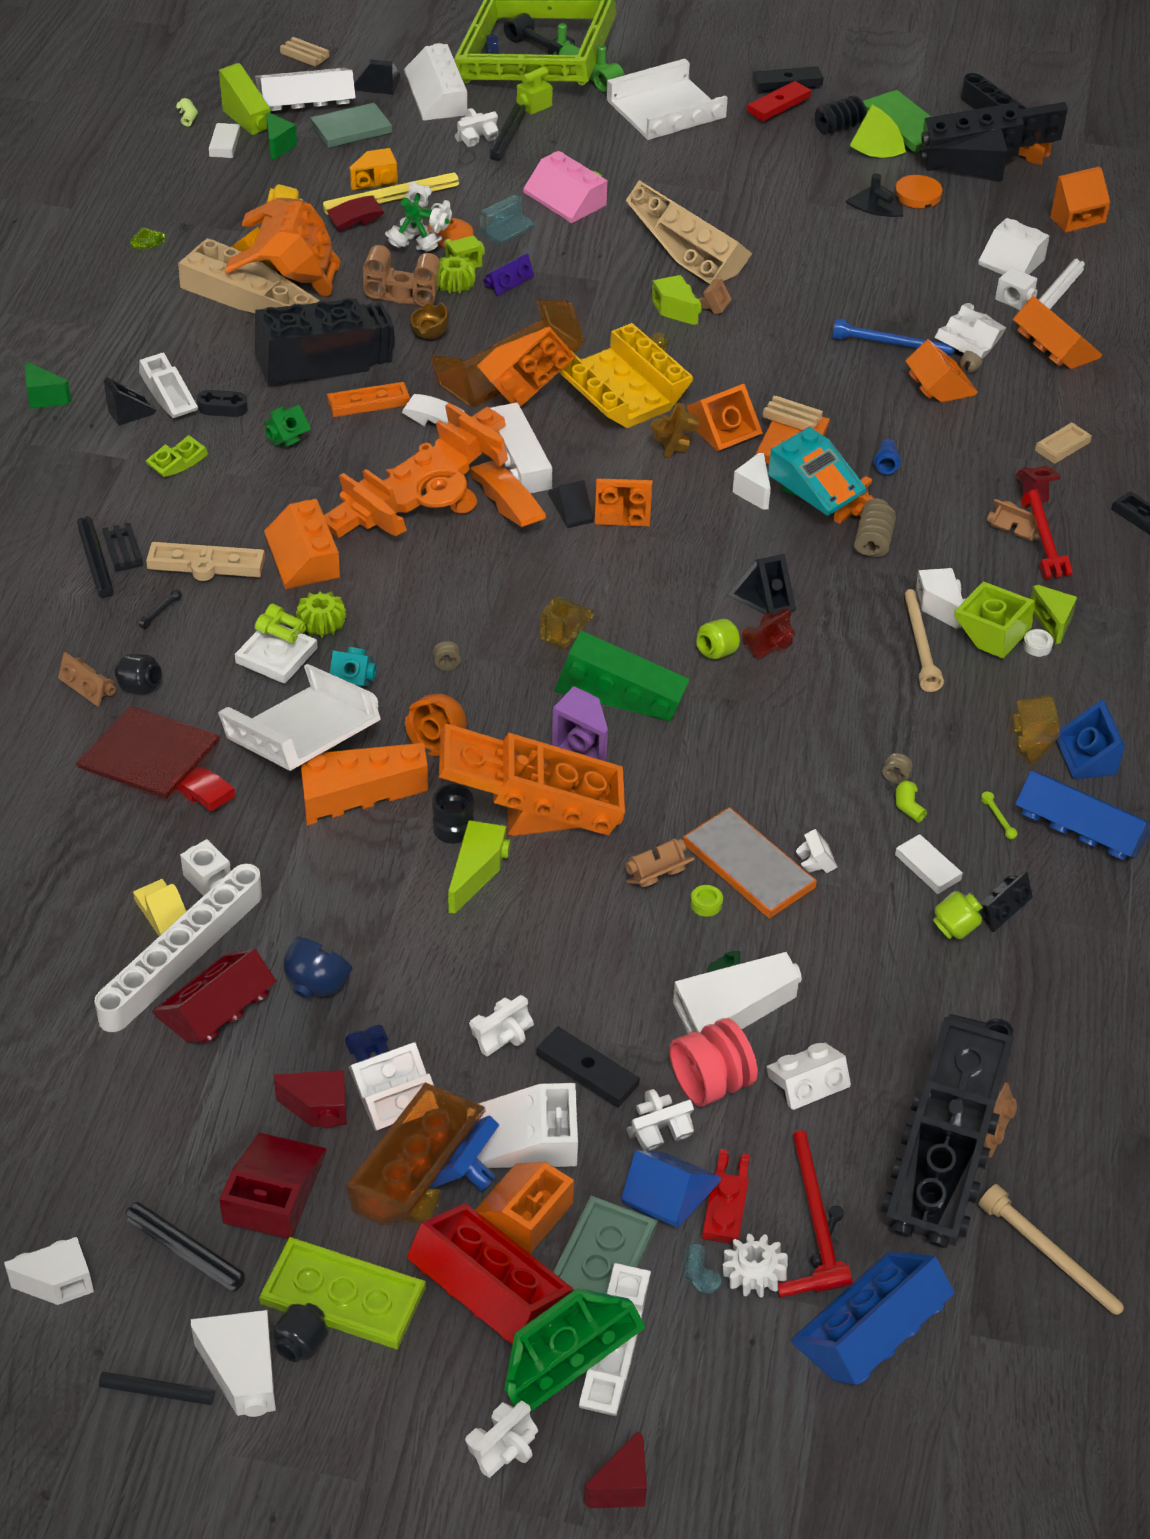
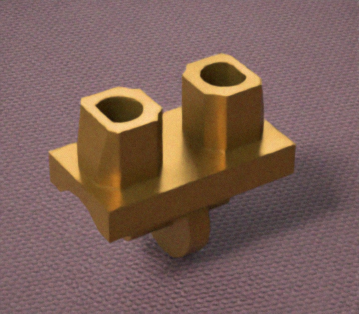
[651,403,699,458]

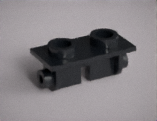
[979,871,1033,932]

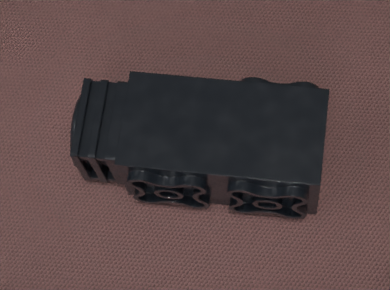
[255,298,395,384]

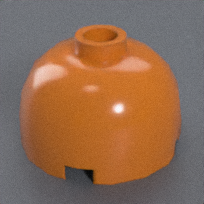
[405,694,467,756]

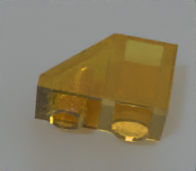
[540,596,595,649]
[1012,695,1060,765]

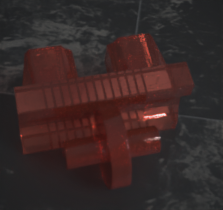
[742,608,795,660]

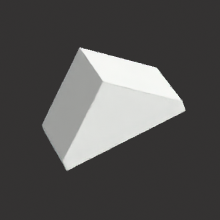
[733,453,771,509]

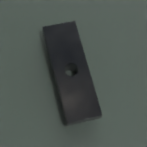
[752,66,824,92]
[536,1026,640,1107]

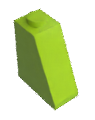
[219,63,270,135]

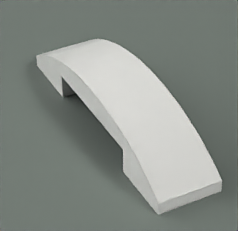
[579,1263,651,1416]

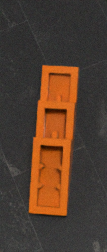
[470,460,546,527]

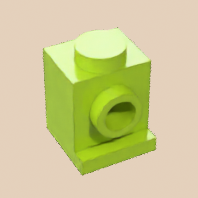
[445,235,485,268]

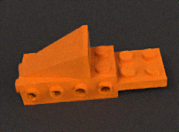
[439,723,625,836]

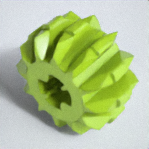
[439,255,476,294]
[296,591,346,638]

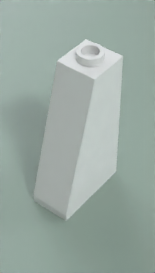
[673,952,802,1033]

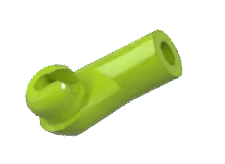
[896,780,927,823]

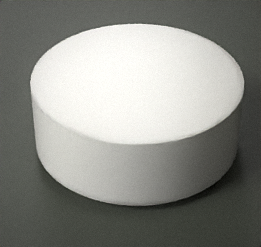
[1023,629,1053,657]

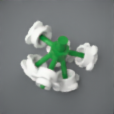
[385,182,452,252]

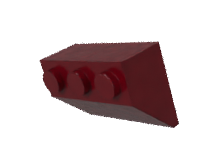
[152,948,277,1043]

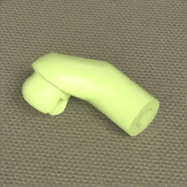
[176,98,198,126]

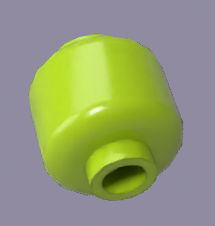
[696,619,740,659]
[933,891,983,939]

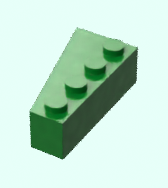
[554,630,690,722]

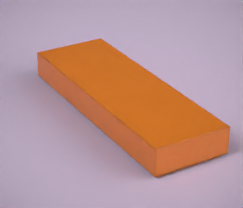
[327,382,410,417]

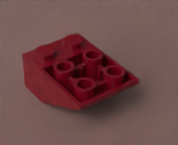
[219,1132,327,1239]

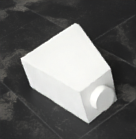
[191,1310,276,1417]

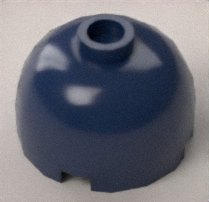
[284,937,353,999]

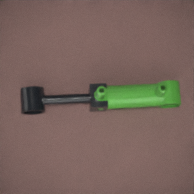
[504,13,624,92]

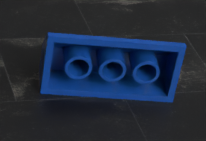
[1015,770,1150,860]
[791,1251,955,1385]

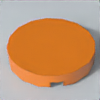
[895,175,943,209]

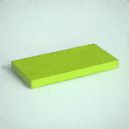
[259,1237,426,1350]

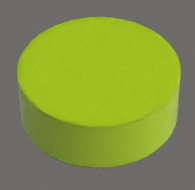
[690,885,723,917]

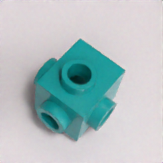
[330,647,377,688]

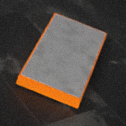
[683,807,817,919]

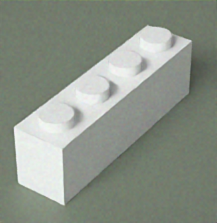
[490,402,552,493]

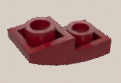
[327,195,384,232]

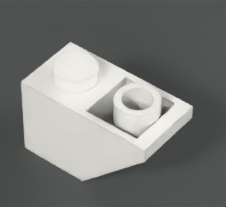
[915,568,966,628]
[4,1237,94,1305]

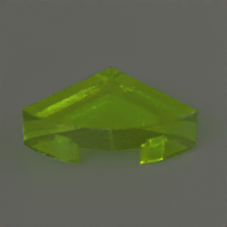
[130,227,165,249]

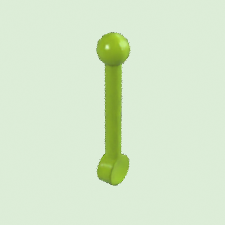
[981,791,1017,840]

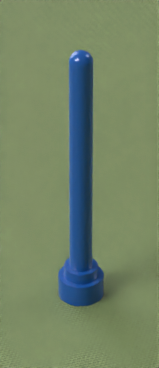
[832,318,955,355]

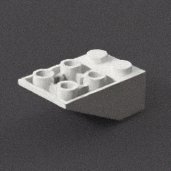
[470,1083,578,1168]

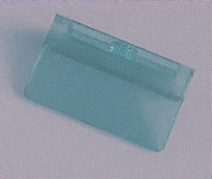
[480,194,534,245]

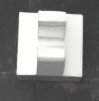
[796,829,838,873]

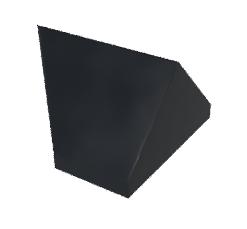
[354,59,400,95]
[727,554,796,616]

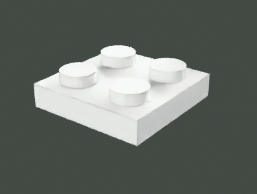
[235,625,318,684]

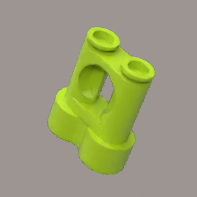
[255,603,307,644]

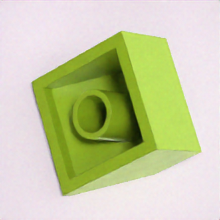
[954,581,1035,659]

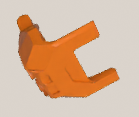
[225,198,341,297]

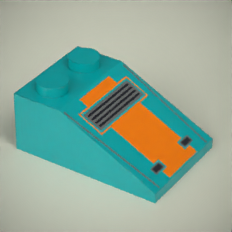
[768,426,867,516]

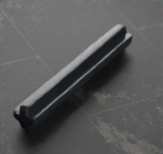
[490,103,526,160]
[77,516,113,598]
[125,1202,245,1291]

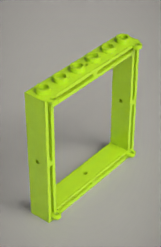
[454,0,617,86]

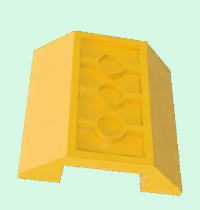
[559,323,693,428]

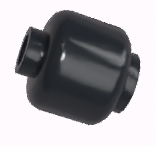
[115,653,162,693]
[272,1303,328,1362]

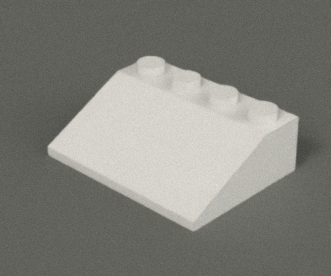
[255,68,355,111]

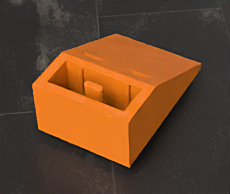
[477,326,576,407]

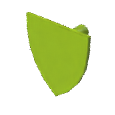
[849,104,906,158]

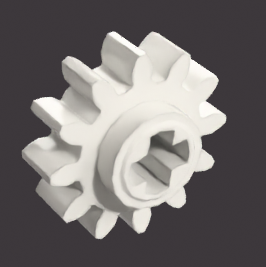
[723,1234,788,1297]

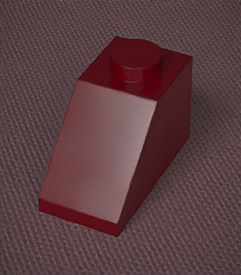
[274,1070,347,1128]

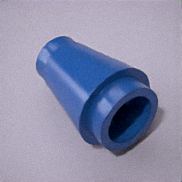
[874,439,901,475]

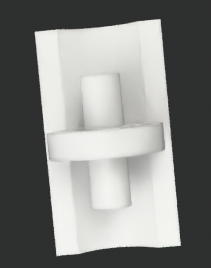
[455,108,499,147]
[469,995,534,1057]
[626,1089,694,1151]
[465,1400,538,1478]

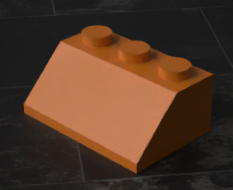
[1013,296,1103,369]
[264,499,340,589]

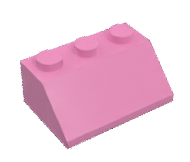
[523,151,608,223]

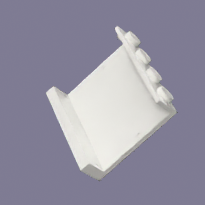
[607,59,728,140]
[218,664,381,771]

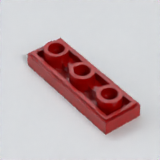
[747,81,811,121]

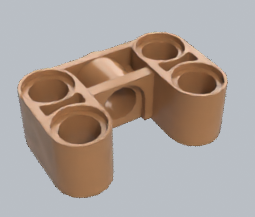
[363,245,441,307]

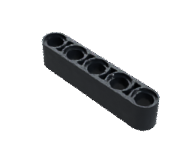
[961,73,1026,118]

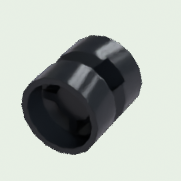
[432,784,474,844]

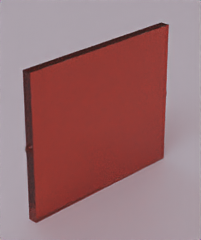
[76,706,220,799]

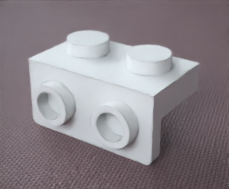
[766,1043,851,1110]

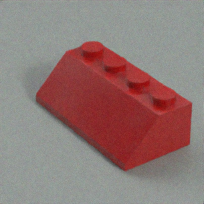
[407,1203,574,1345]

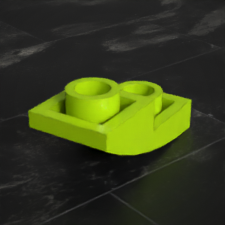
[145,435,209,477]

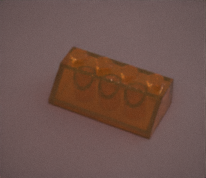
[346,1082,486,1225]

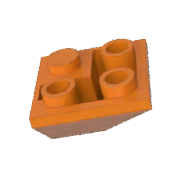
[595,479,653,527]

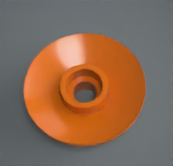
[427,218,473,248]

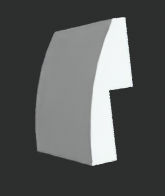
[349,1042,441,1131]

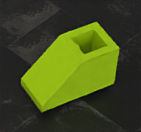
[652,275,701,325]

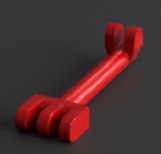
[1021,489,1073,580]

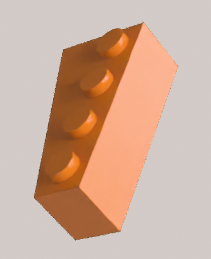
[301,743,428,826]

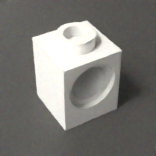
[995,267,1037,310]
[180,839,231,896]

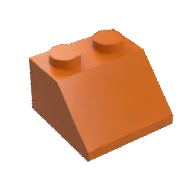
[905,339,978,403]
[686,384,763,451]

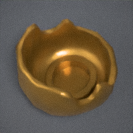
[410,302,449,339]

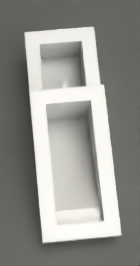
[139,352,198,418]

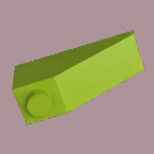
[448,820,511,914]

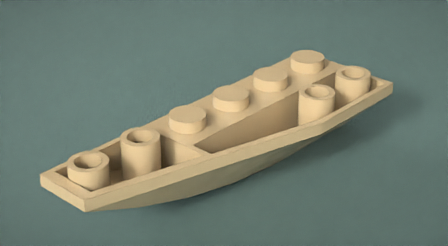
[626,180,752,284]
[178,238,320,313]

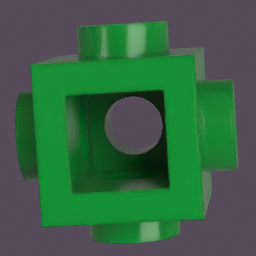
[263,404,311,447]

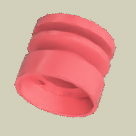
[669,1018,758,1107]

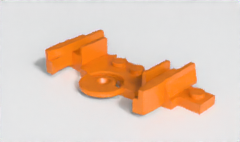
[324,403,508,539]

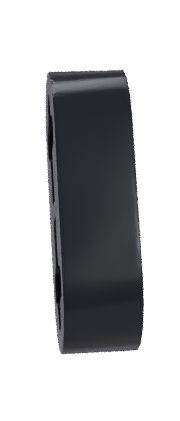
[197,390,248,417]

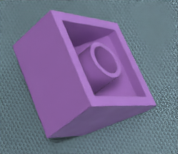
[552,686,608,761]

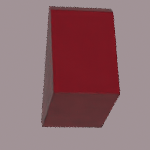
[584,1432,647,1508]

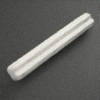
[1039,259,1085,309]

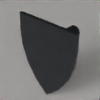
[846,173,903,217]

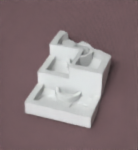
[935,303,1006,359]

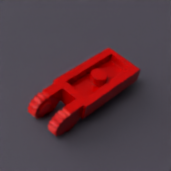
[702,1149,750,1244]

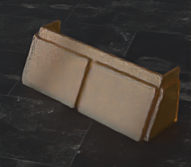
[430,299,585,407]

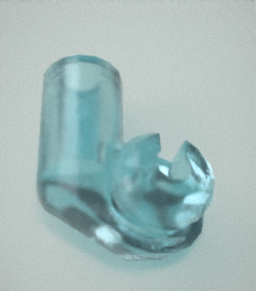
[685,1244,721,1294]

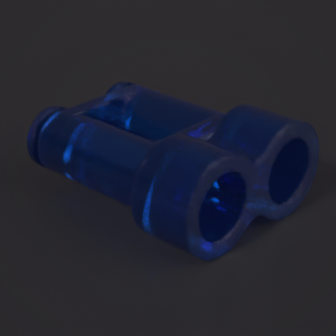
[345,1025,390,1062]

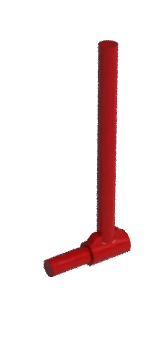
[778,1130,853,1298]

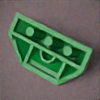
[504,1288,646,1412]

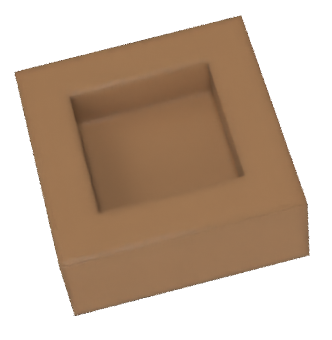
[699,278,732,314]

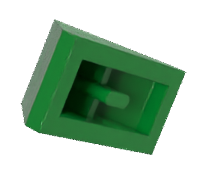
[266,113,297,160]
[25,362,72,409]

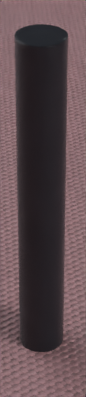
[99,1372,215,1405]

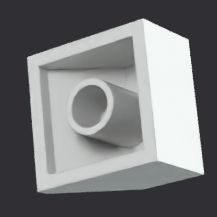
[978,218,1050,275]

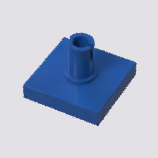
[416,1115,499,1191]

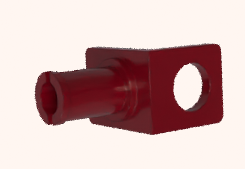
[1016,466,1060,503]

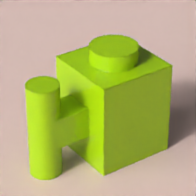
[516,66,553,115]

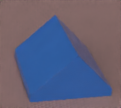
[1054,699,1125,779]
[621,1150,721,1228]

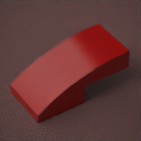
[173,767,235,812]

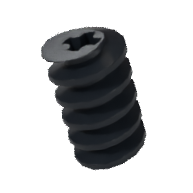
[814,95,867,135]

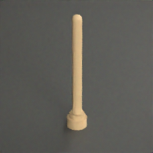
[904,589,944,692]
[978,1184,1124,1315]

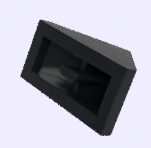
[104,377,157,426]
[548,480,593,528]

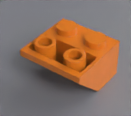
[1050,166,1110,233]
[475,1162,574,1254]

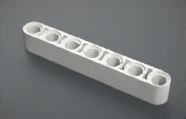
[94,864,262,1032]

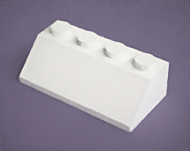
[404,43,467,120]

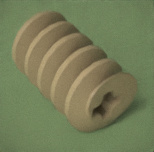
[854,498,896,557]

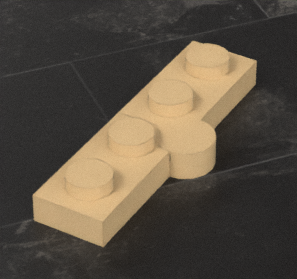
[146,542,265,581]

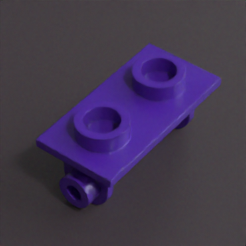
[483,253,534,296]

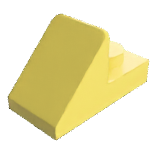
[133,879,187,936]

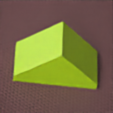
[1030,585,1077,644]

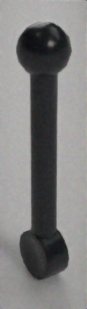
[139,589,182,629]
[810,1206,844,1268]

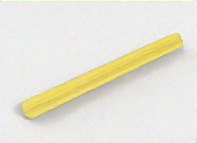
[323,172,459,215]

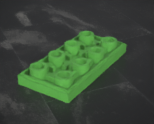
[863,90,931,152]

